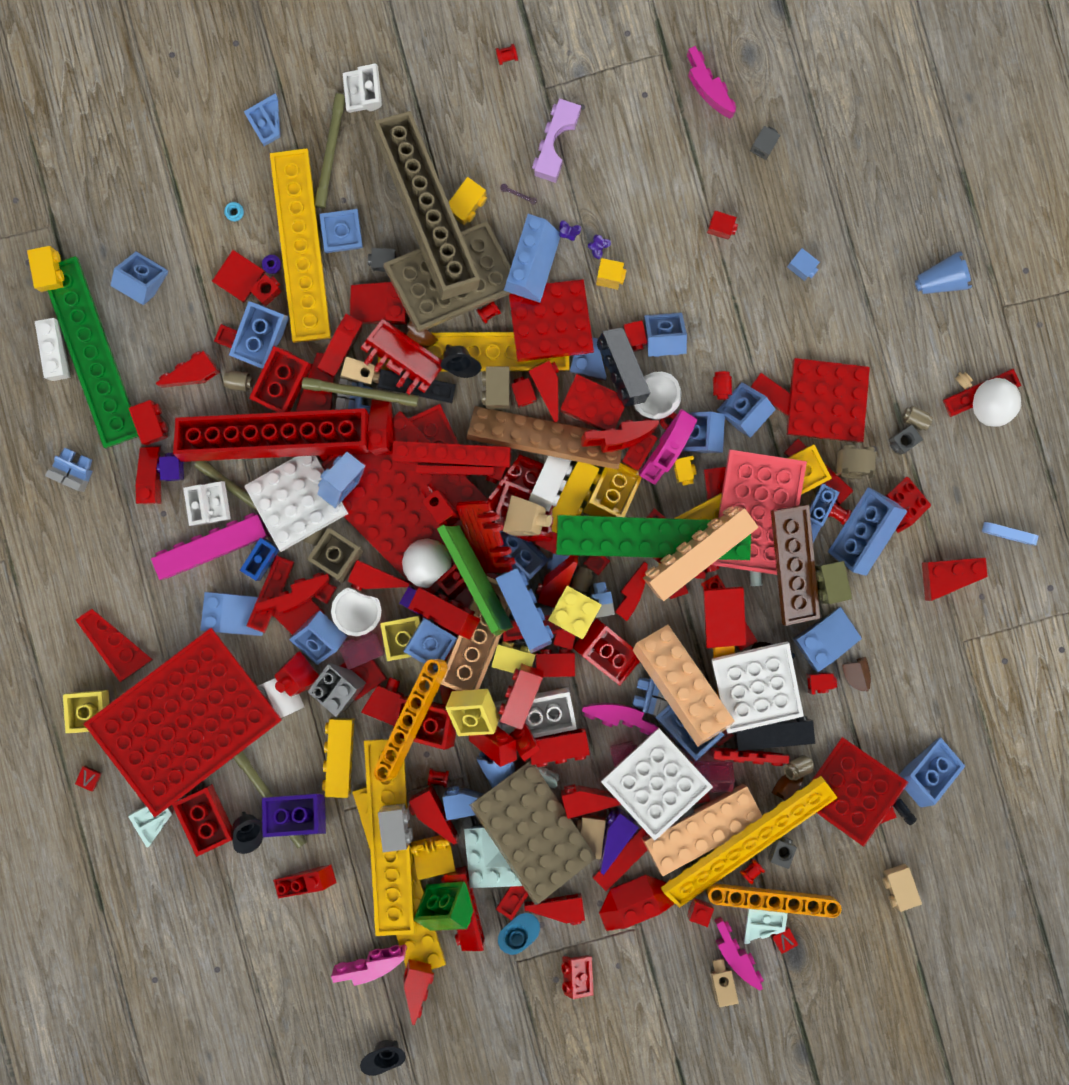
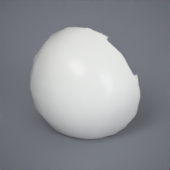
[634,372,681,420]
[973,378,1022,427]
[402,539,452,588]
[331,588,382,636]

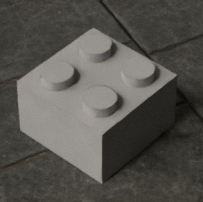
[378,803,413,852]

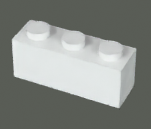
[35,318,71,381]
[529,456,573,512]

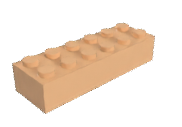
[643,506,759,601]
[441,576,511,691]
[633,625,734,747]
[642,784,762,876]

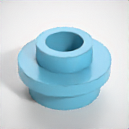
[224,202,244,222]

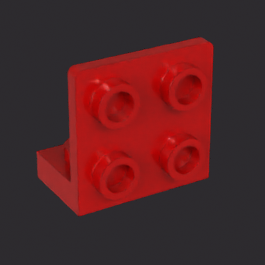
[885,477,931,533]

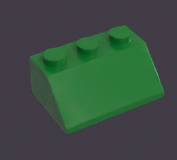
[414,882,473,931]

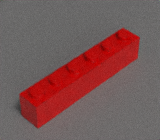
[392,441,511,468]

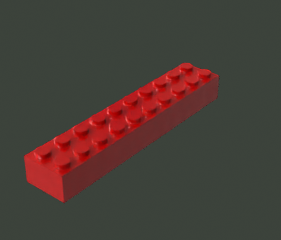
[173,408,370,462]

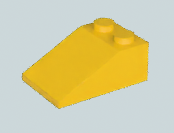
[583,463,642,517]

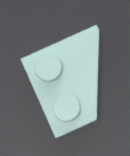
[128,806,173,847]
[743,908,788,944]

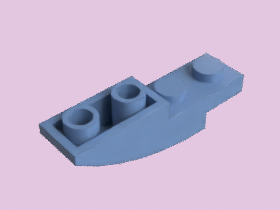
[809,484,840,542]

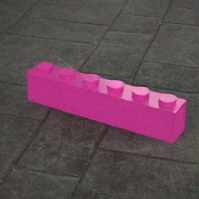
[151,513,270,580]

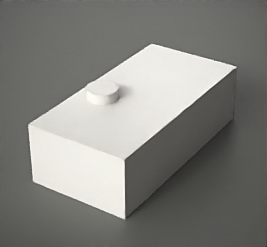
[494,687,577,738]

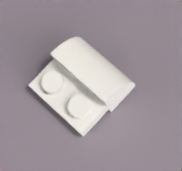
[343,63,382,113]
[183,481,231,526]
[257,678,305,718]

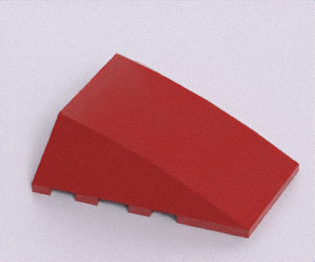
[486,455,554,542]

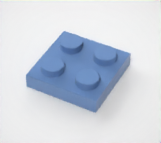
[320,209,363,253]
[403,618,457,671]

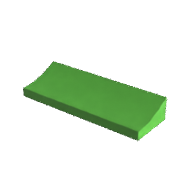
[437,525,513,636]

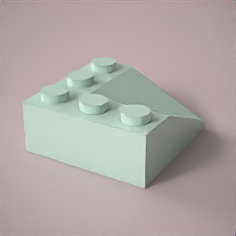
[464,826,522,888]

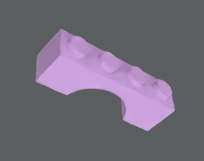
[532,98,581,183]

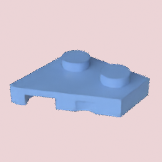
[244,94,280,146]
[570,337,606,381]

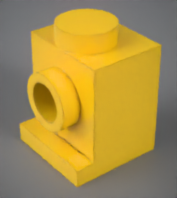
[673,456,696,486]

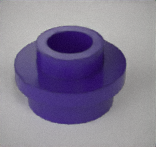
[262,255,281,274]

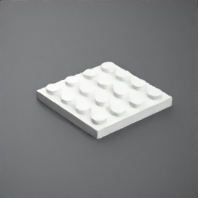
[244,456,349,552]
[711,641,804,733]
[601,728,713,841]

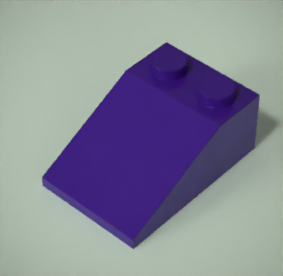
[262,794,326,837]
[599,807,639,875]

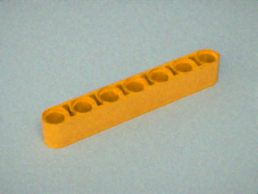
[374,659,448,782]
[706,883,842,918]

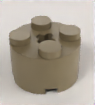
[836,445,876,479]

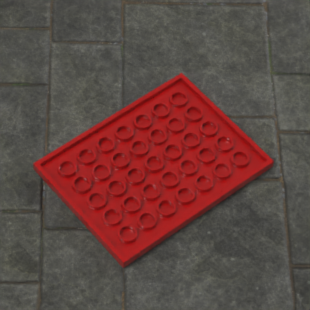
[342,411,488,594]
[84,628,282,817]

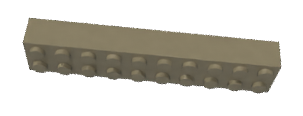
[373,111,480,301]

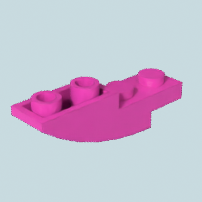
[687,46,736,119]
[639,409,697,485]
[581,703,659,736]
[714,917,764,991]
[331,944,407,986]

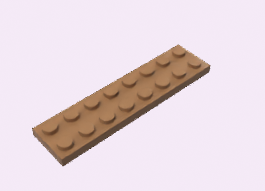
[467,406,622,470]

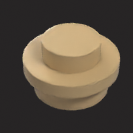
[955,372,973,389]

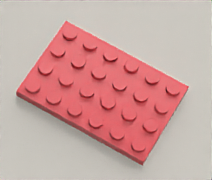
[711,449,807,575]

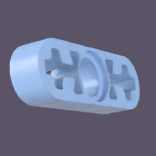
[982,522,1039,546]

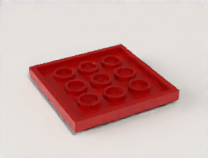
[509,279,594,362]
[786,358,870,443]
[812,737,909,847]

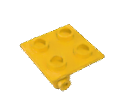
[410,835,456,880]

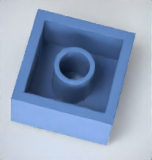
[317,452,365,508]

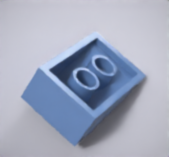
[229,301,289,369]
[200,592,263,636]
[793,607,862,672]
[656,705,724,763]
[899,737,965,808]
[443,786,484,820]

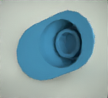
[498,913,540,955]

